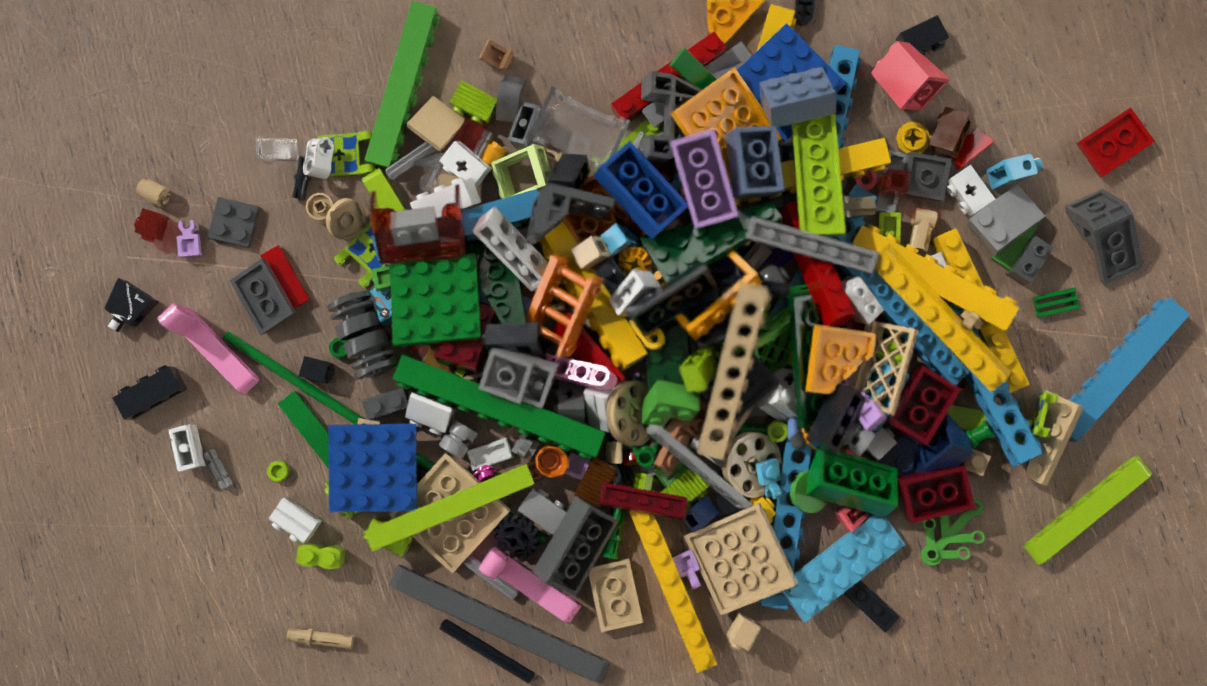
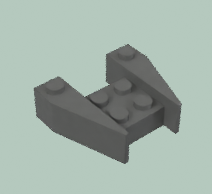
[640,71,702,165]

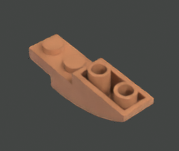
[654,392,709,475]

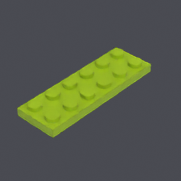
[791,113,845,236]

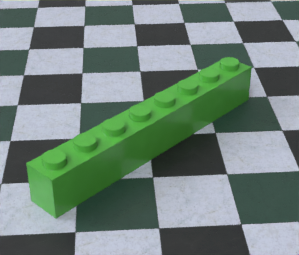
[365,1,441,169]

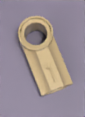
[909,207,937,252]

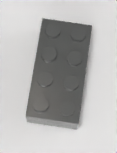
[533,497,619,596]

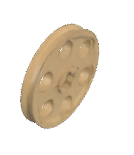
[607,381,651,446]
[722,432,782,498]

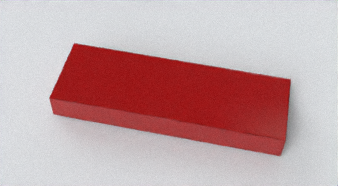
[260,245,311,309]

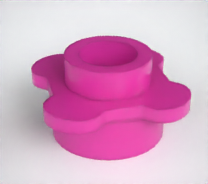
[473,465,496,482]

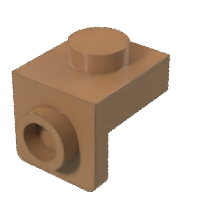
[478,40,515,71]

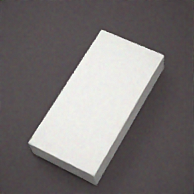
[467,438,514,471]

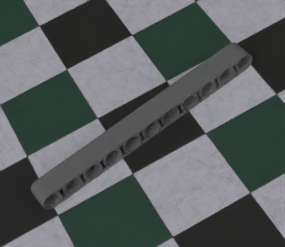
[389,565,611,683]

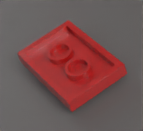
[1076,107,1155,178]

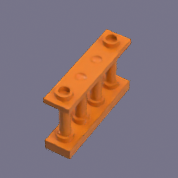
[525,255,603,358]

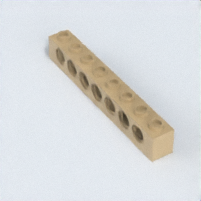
[697,281,771,460]

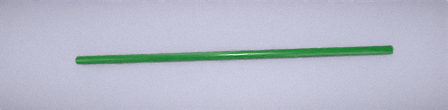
[222,331,549,545]

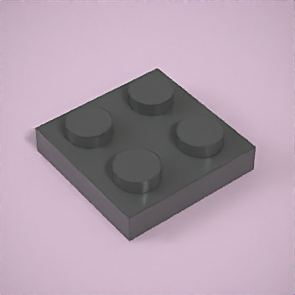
[901,152,952,202]
[208,197,261,248]

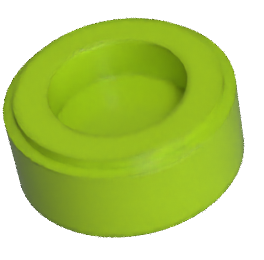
[767,420,788,442]
[267,461,290,482]

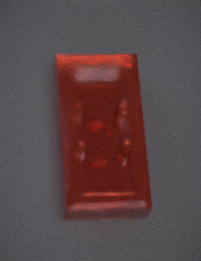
[454,118,486,164]

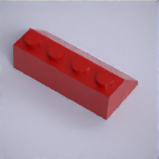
[550,312,625,387]

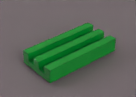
[1032,287,1081,318]

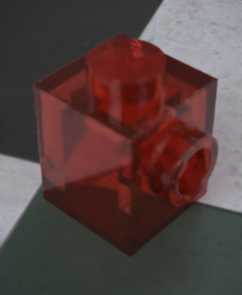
[879,169,910,197]
[134,208,169,243]

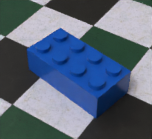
[593,141,689,240]

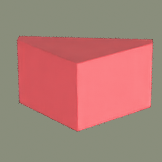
[834,505,871,532]

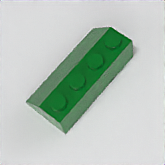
[807,449,898,517]

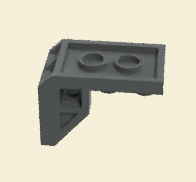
[526,184,615,244]
[1065,189,1143,285]

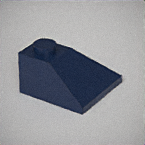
[917,413,974,471]

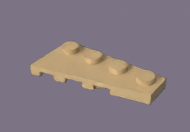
[1026,391,1084,486]

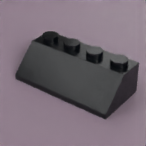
[626,261,719,338]

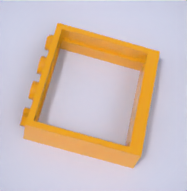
[653,251,762,341]

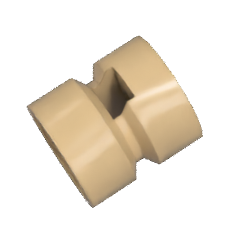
[306,193,335,225]

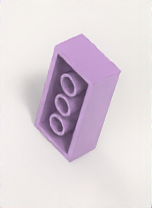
[670,129,738,228]

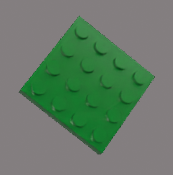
[389,254,481,347]

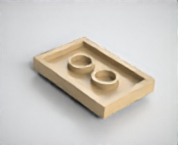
[588,558,643,632]

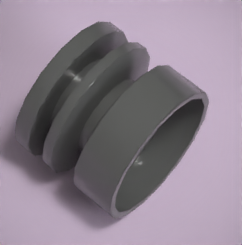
[327,291,382,341]
[343,329,399,380]

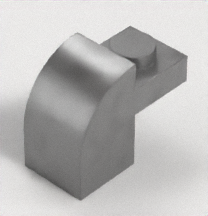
[496,75,525,123]

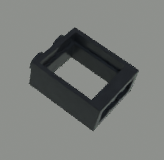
[482,323,547,360]

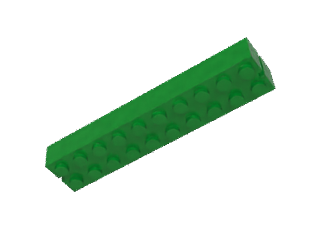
[393,355,605,460]

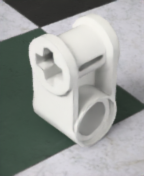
[303,137,334,180]

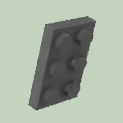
[229,258,297,335]

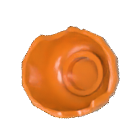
[535,445,569,478]

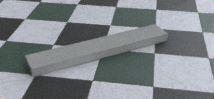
[642,41,752,128]
[746,216,879,274]
[646,424,752,509]

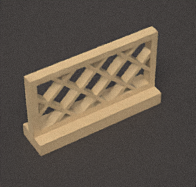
[848,320,918,415]

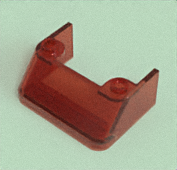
[369,185,466,264]

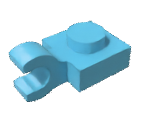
[756,458,782,499]

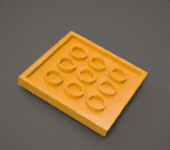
[670,67,782,180]

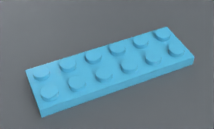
[782,514,905,623]

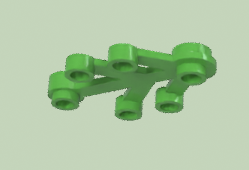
[921,499,985,566]

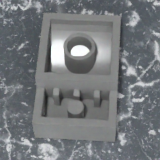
[479,348,559,408]

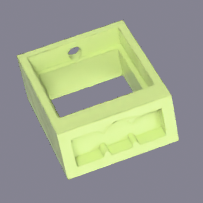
[491,144,552,199]

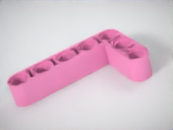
[157,303,260,395]
[546,354,617,391]
[478,546,582,624]

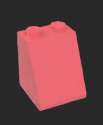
[871,41,950,110]

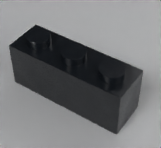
[112,365,187,420]
[806,383,866,455]

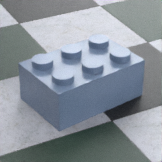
[759,67,836,128]
[725,126,784,199]

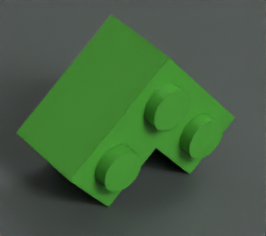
[642,380,700,428]

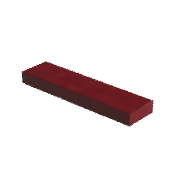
[598,482,688,520]

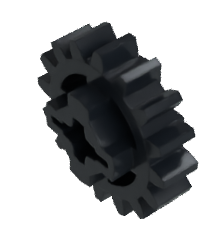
[494,514,541,559]

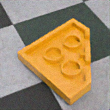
[706,0,765,45]
[806,325,876,394]

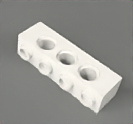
[473,207,548,292]

